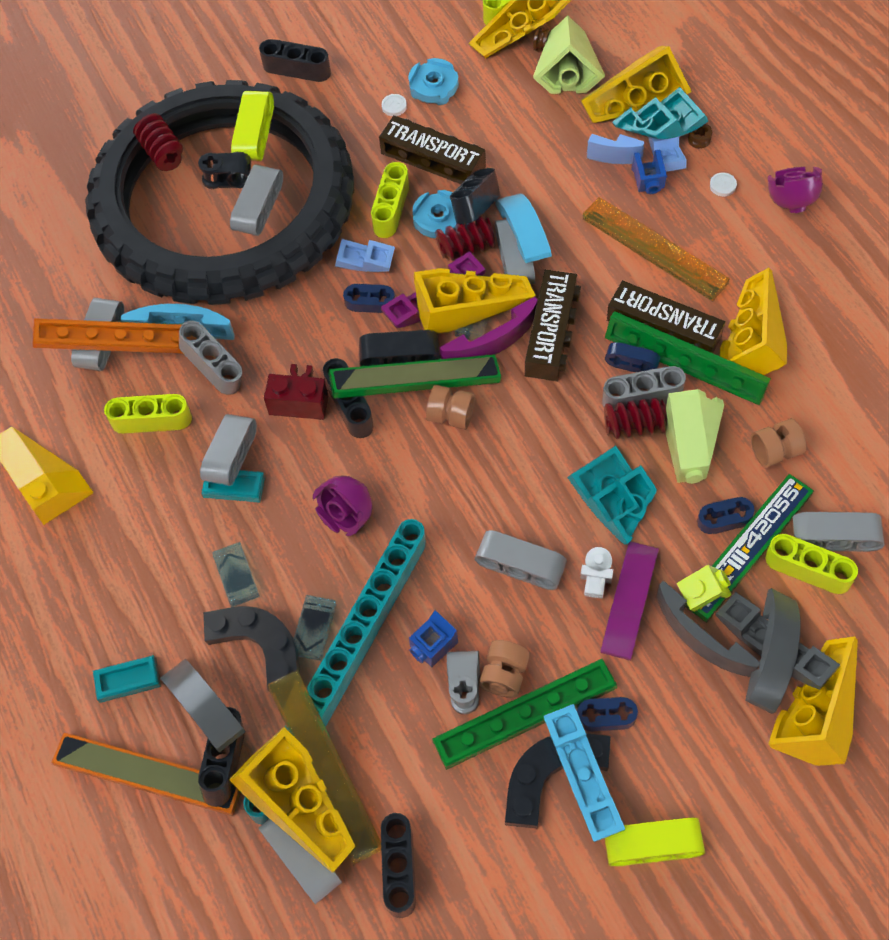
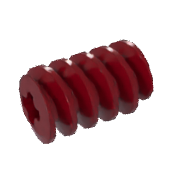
[133,113,183,171]
[435,216,495,261]
[604,398,667,439]

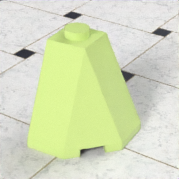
[533,15,605,94]
[665,389,724,484]

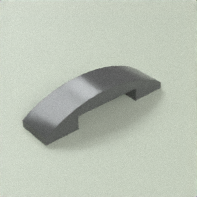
[656,581,760,677]
[745,588,801,714]
[716,592,840,690]
[160,659,246,753]

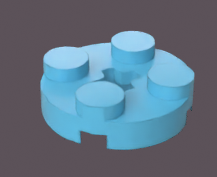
[408,58,459,105]
[413,190,464,238]

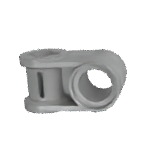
[447,651,480,714]

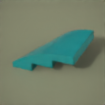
[612,87,709,139]
[567,446,657,545]

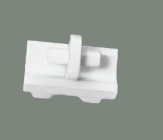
[581,547,613,599]

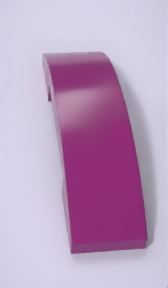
[381,251,486,328]
[440,297,538,359]
[600,542,659,661]

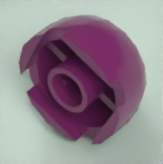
[768,167,823,213]
[313,475,373,536]

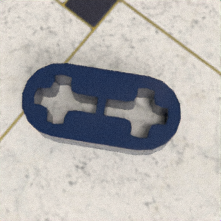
[343,284,395,313]
[605,342,660,373]
[697,497,755,534]
[577,697,638,732]

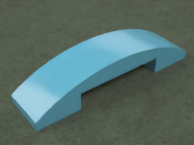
[495,193,552,263]
[121,304,235,340]
[543,704,625,842]

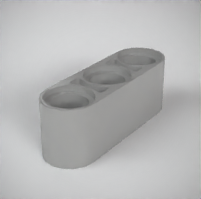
[230,164,283,236]
[495,219,535,284]
[71,297,124,371]
[179,321,242,395]
[602,366,686,410]
[200,414,257,486]
[792,512,885,552]
[474,530,567,590]
[258,819,342,904]

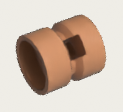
[426,385,475,430]
[751,418,807,468]
[479,640,530,698]

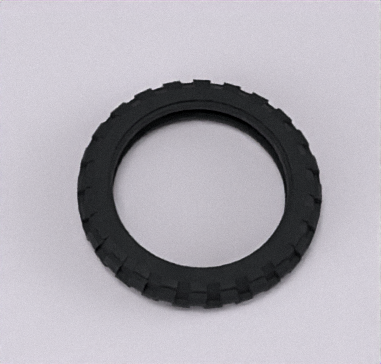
[85,80,354,305]

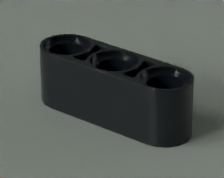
[259,39,331,82]
[450,168,500,224]
[359,330,440,367]
[323,358,374,438]
[198,707,244,807]
[381,813,416,918]

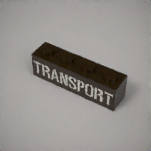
[379,115,486,184]
[525,269,581,382]
[606,280,726,353]

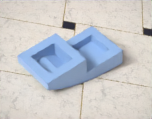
[587,134,644,164]
[648,137,686,172]
[335,239,395,272]

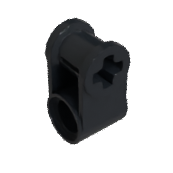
[198,152,251,189]

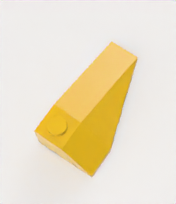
[469,0,571,59]
[580,46,692,123]
[720,267,787,375]
[414,268,536,333]
[0,427,93,525]
[768,636,858,766]
[229,727,356,873]

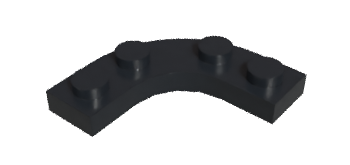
[203,606,301,693]
[505,734,611,829]

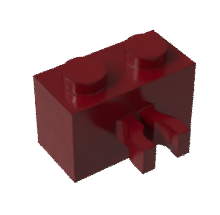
[264,364,329,420]

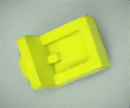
[677,565,732,612]

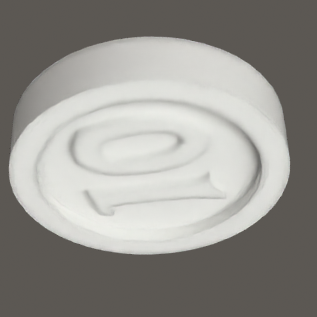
[382,94,407,116]
[710,173,737,197]

